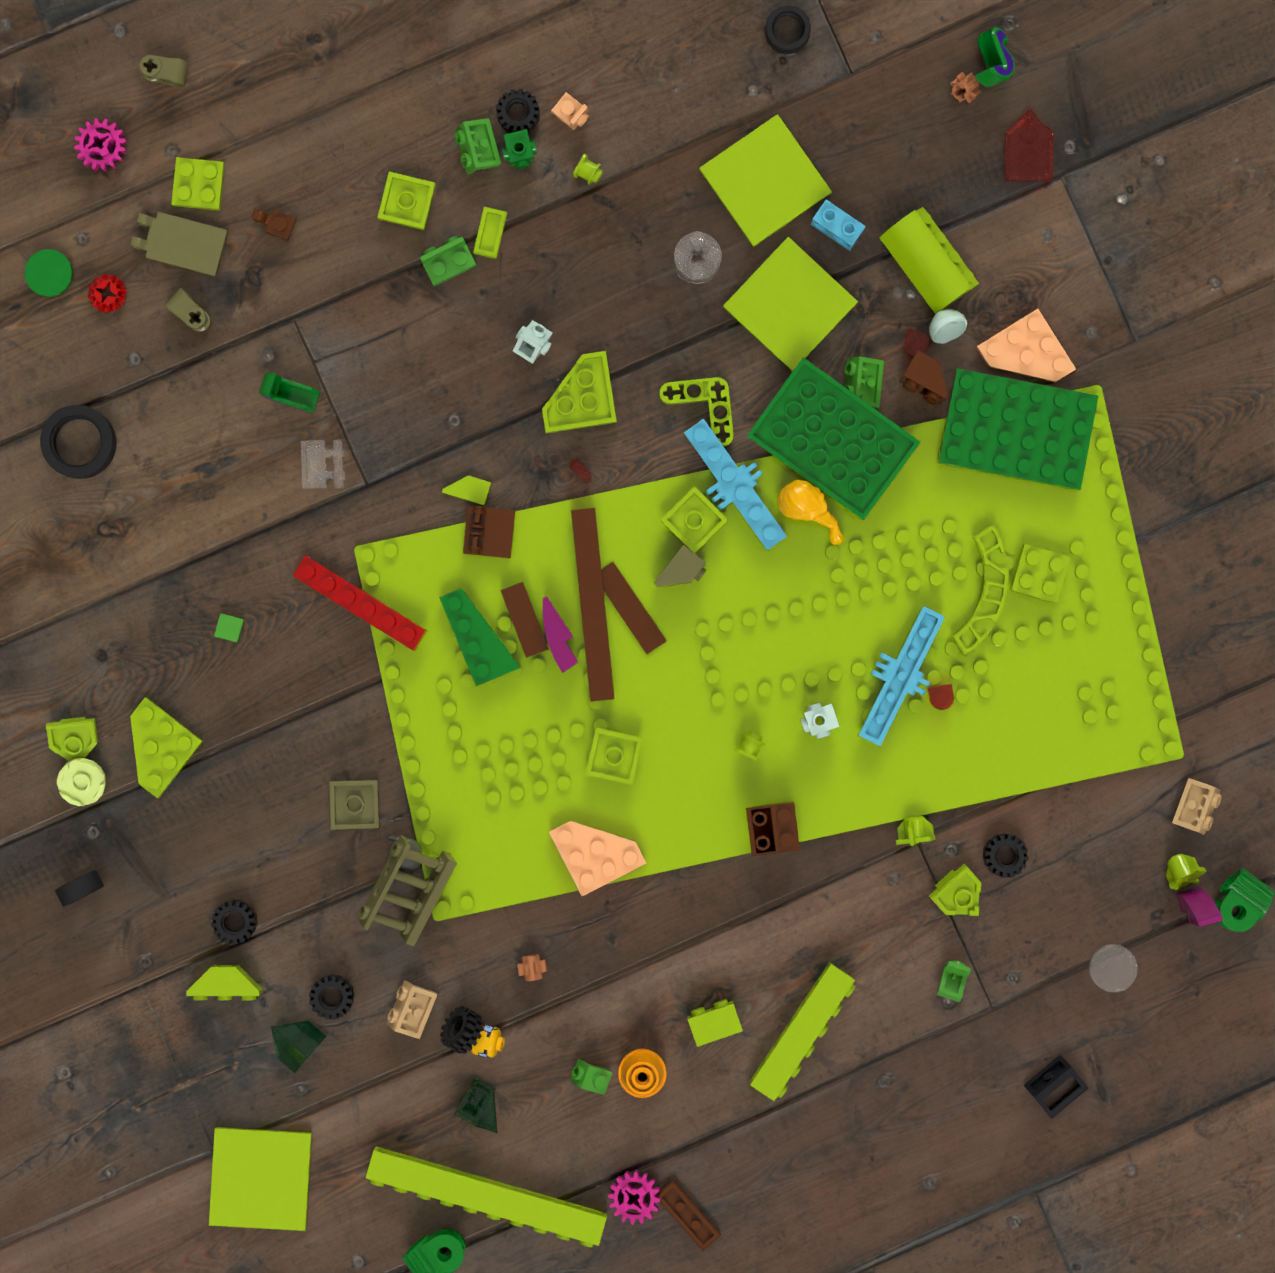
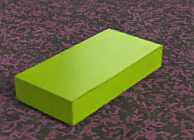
[473,207,508,259]

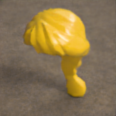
[777,480,845,545]

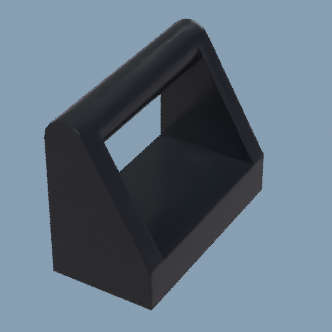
[1024,1055,1088,1119]

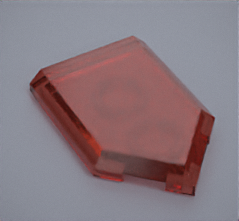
[1005,109,1054,182]

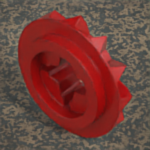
[88,274,127,313]

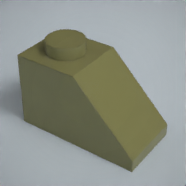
[654,545,706,587]

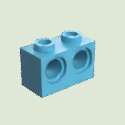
[811,200,866,251]

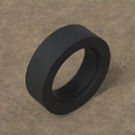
[40,405,117,479]

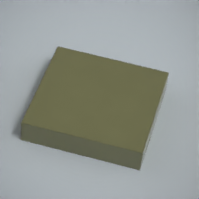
[329,780,380,830]

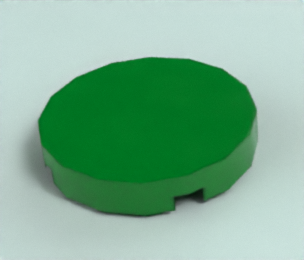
[24,249,74,298]

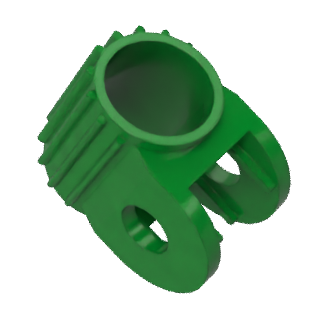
[1214,868,1275,932]
[402,1228,466,1273]

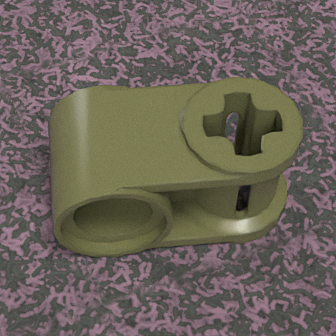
[140,55,188,88]
[165,287,211,332]

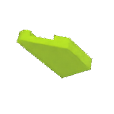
[442,475,492,506]

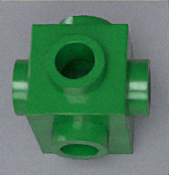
[502,129,537,169]

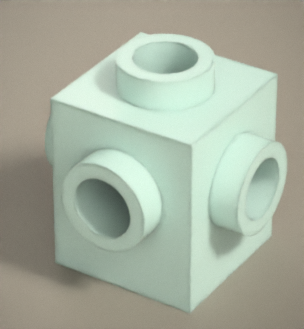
[513,320,553,364]
[800,702,839,739]

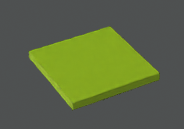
[699,114,832,247]
[723,237,858,372]
[209,1127,312,1231]

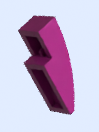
[543,596,579,673]
[1177,887,1223,927]

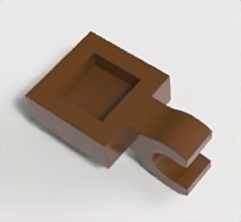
[251,209,297,241]

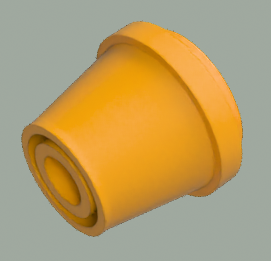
[618,1049,667,1098]

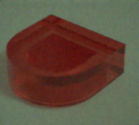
[903,329,931,356]
[568,460,592,484]
[927,684,954,710]

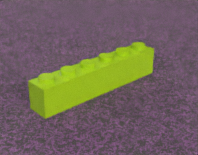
[749,962,856,1101]

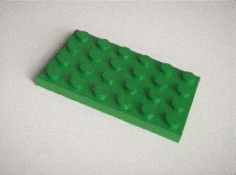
[747,357,920,520]
[938,368,1098,490]

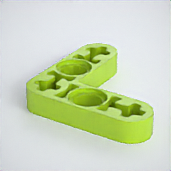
[659,377,734,447]

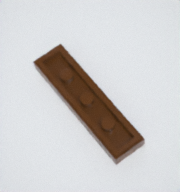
[601,562,666,654]

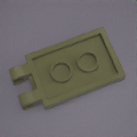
[130,212,229,277]

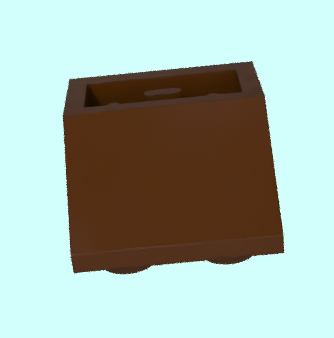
[899,350,948,405]
[746,801,800,856]

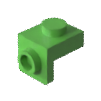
[936,961,971,1002]
[570,1059,613,1095]

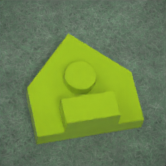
[46,717,98,762]
[929,864,981,916]

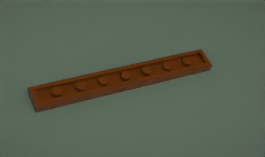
[571,508,615,702]

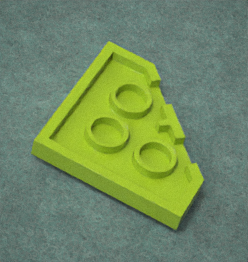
[542,351,617,434]
[130,697,203,799]

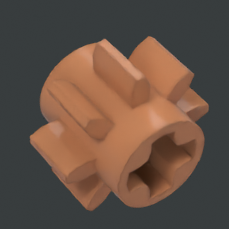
[950,72,981,103]
[517,954,547,981]

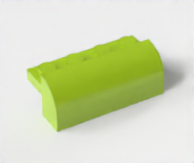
[879,207,979,314]

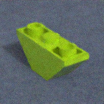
[186,965,263,1001]

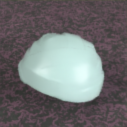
[929,309,967,344]

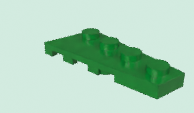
[439,588,521,686]

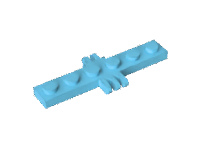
[684,419,787,550]
[858,606,945,746]

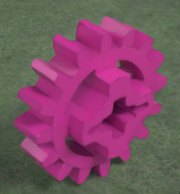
[74,118,128,172]
[608,1170,661,1225]

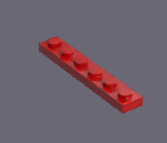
[293,555,427,651]

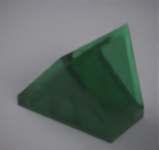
[271,1021,327,1073]
[454,1077,498,1133]

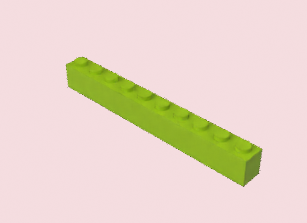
[366,1146,607,1247]

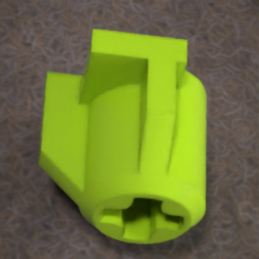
[896,816,936,846]
[1166,854,1207,890]

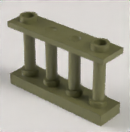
[358,835,457,946]

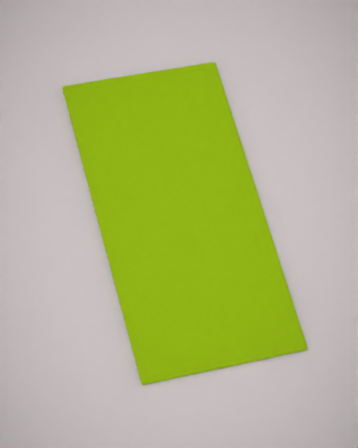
[354,385,1184,921]

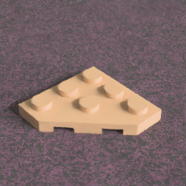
[976,309,1076,383]
[549,821,646,896]

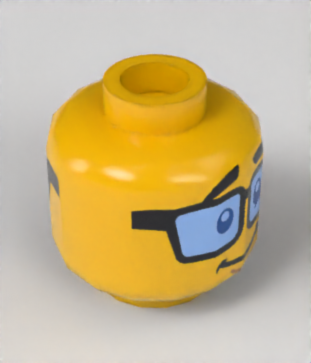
[471,1024,505,1058]

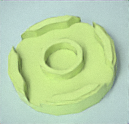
[57,758,106,806]

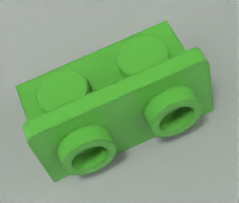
[455,118,501,175]
[420,236,477,287]
[844,356,884,409]

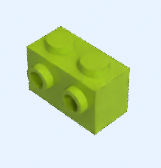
[687,999,743,1047]

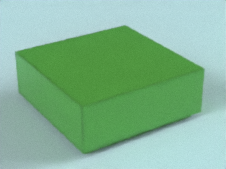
[214,613,245,643]

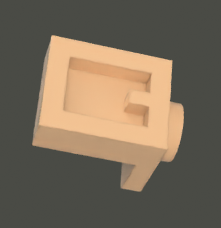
[551,92,589,130]

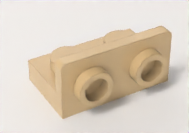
[1172,778,1222,835]
[387,980,437,1039]

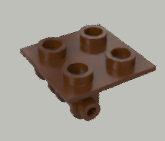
[463,506,515,558]

